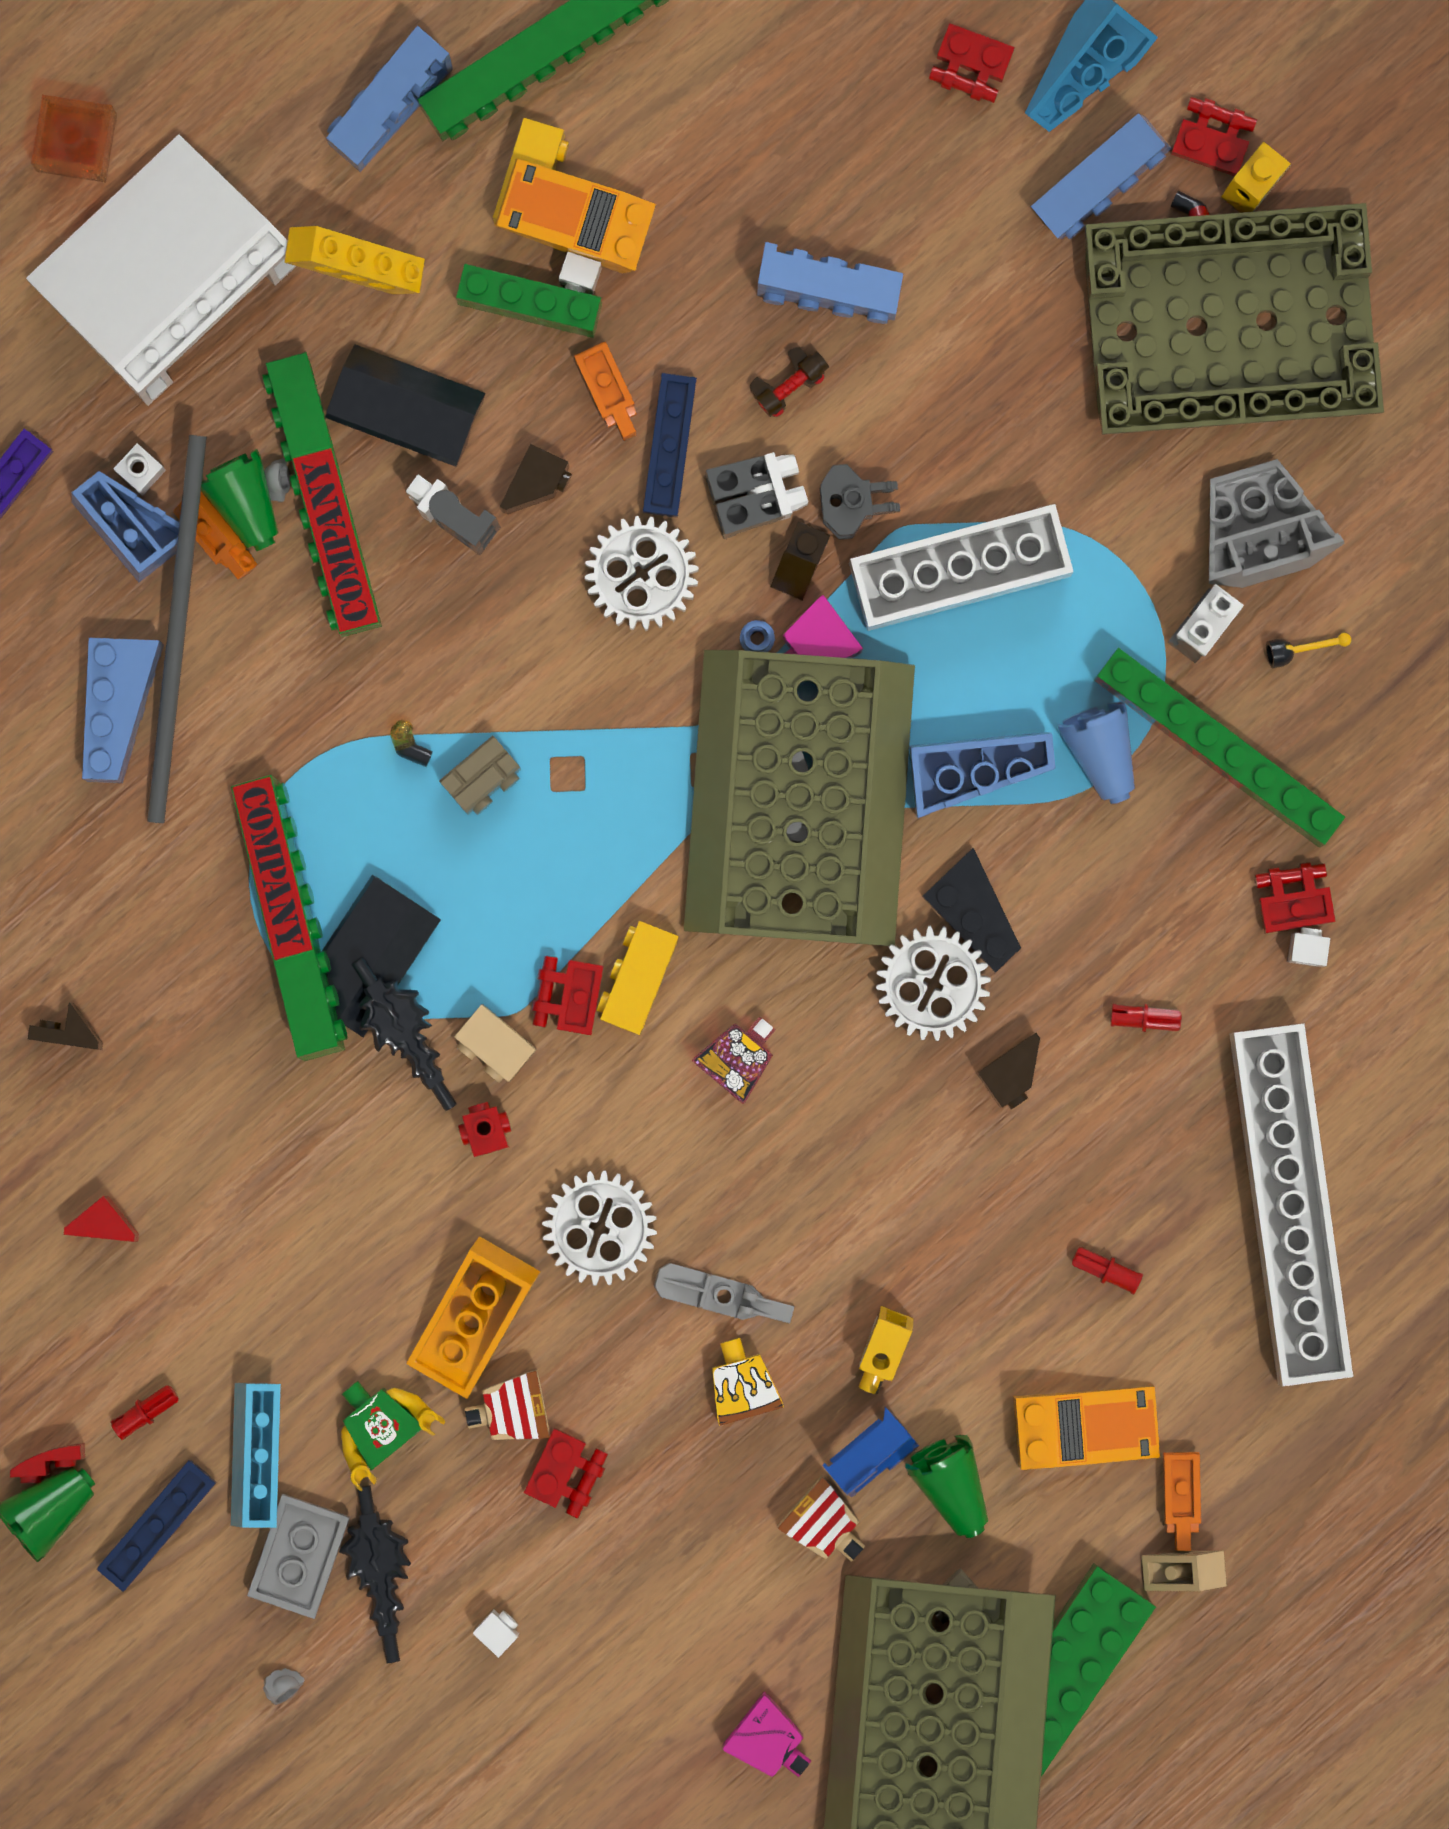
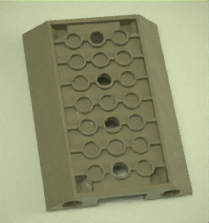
[1085,203,1384,435]
[684,650,915,946]
[824,1575,1056,1829]

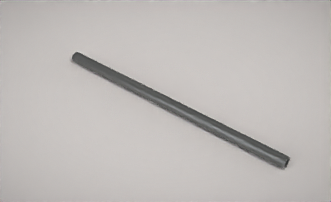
[147,435,207,823]

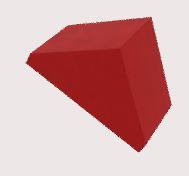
[63,1196,139,1242]

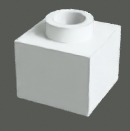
[559,252,602,295]
[114,443,166,496]
[1287,928,1330,967]
[473,1609,519,1658]

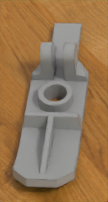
[654,1263,795,1324]

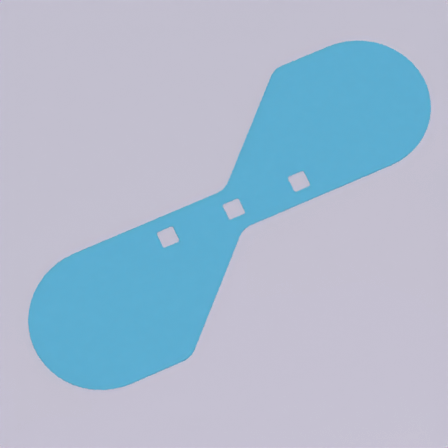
[249,522,1166,1019]

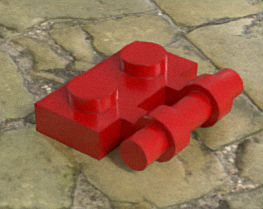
[929,23,1015,103]
[1171,97,1257,176]
[1255,862,1336,934]
[531,956,604,1035]
[524,1428,608,1518]

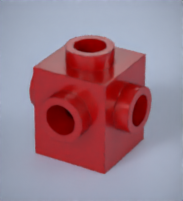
[458,1102,512,1157]

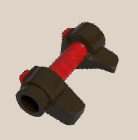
[750,347,829,417]

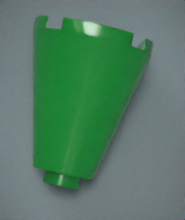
[201,449,279,551]
[905,1435,988,1538]
[0,1467,95,1562]

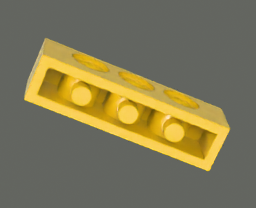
[284,226,425,295]

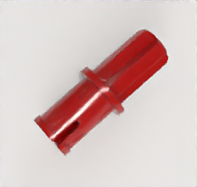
[1111,1004,1182,1032]
[1072,1247,1143,1295]
[110,1385,179,1440]

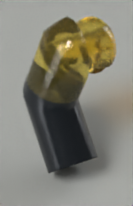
[390,719,433,767]

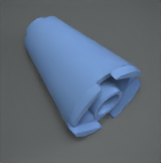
[1058,702,1135,804]

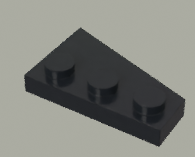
[922,848,1021,973]

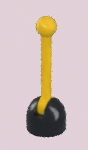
[1266,633,1351,669]

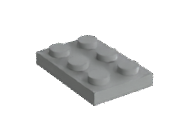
[247,1494,350,1619]

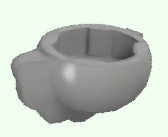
[264,458,291,502]
[263,1668,305,1705]

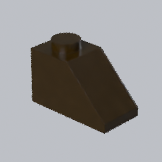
[500,444,572,514]
[976,1033,1040,1110]

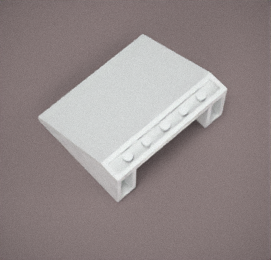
[26,134,296,406]

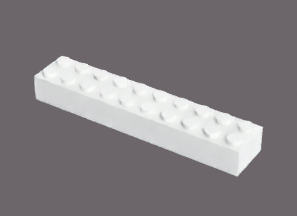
[1229,1024,1353,1386]

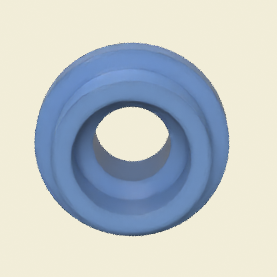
[740,620,775,652]

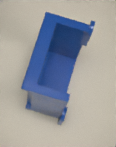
[822,1407,919,1497]

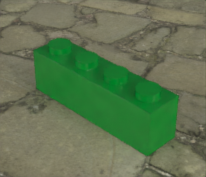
[456,264,602,338]

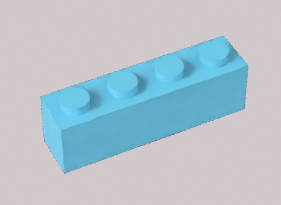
[231,1383,281,1528]

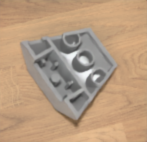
[1209,459,1344,588]

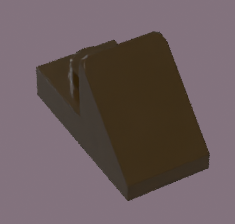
[770,522,830,601]
[28,1002,103,1050]

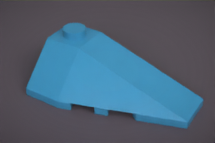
[1025,0,1158,132]

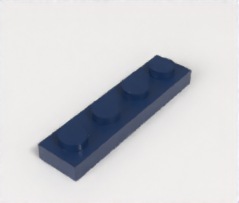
[643,373,697,518]
[97,1459,217,1592]

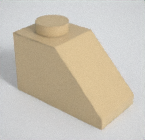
[1142,1551,1227,1591]

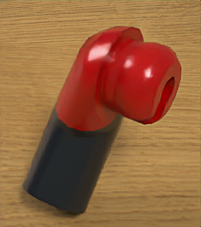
[1171,191,1210,217]

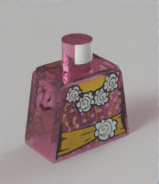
[692,1016,775,1104]

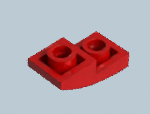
[10,1443,85,1483]

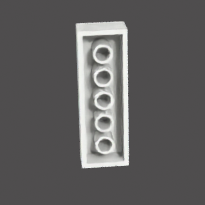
[849,504,1074,631]

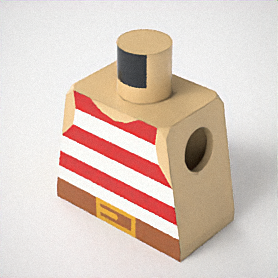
[465,1369,550,1440]
[777,1475,865,1562]

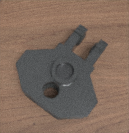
[820,464,900,540]

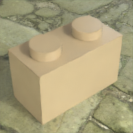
[455,1004,537,1083]

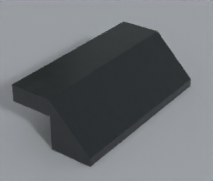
[325,344,486,467]
[321,875,441,1037]

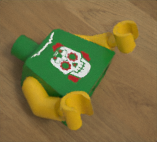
[341,1381,445,1491]

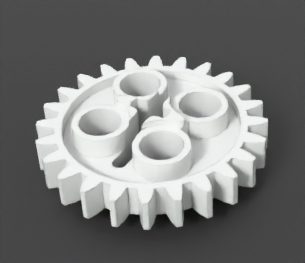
[585,516,699,631]
[876,926,991,1041]
[542,1171,657,1286]

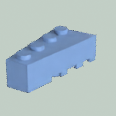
[326,25,453,172]
[1031,113,1172,240]
[757,242,903,324]
[82,638,164,783]
[909,732,1055,818]

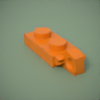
[574,341,637,441]
[173,492,257,579]
[1163,1452,1201,1551]

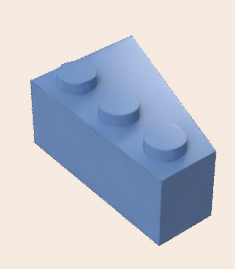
[71,471,179,582]

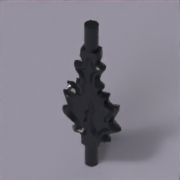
[351,956,457,1111]
[339,1485,411,1664]

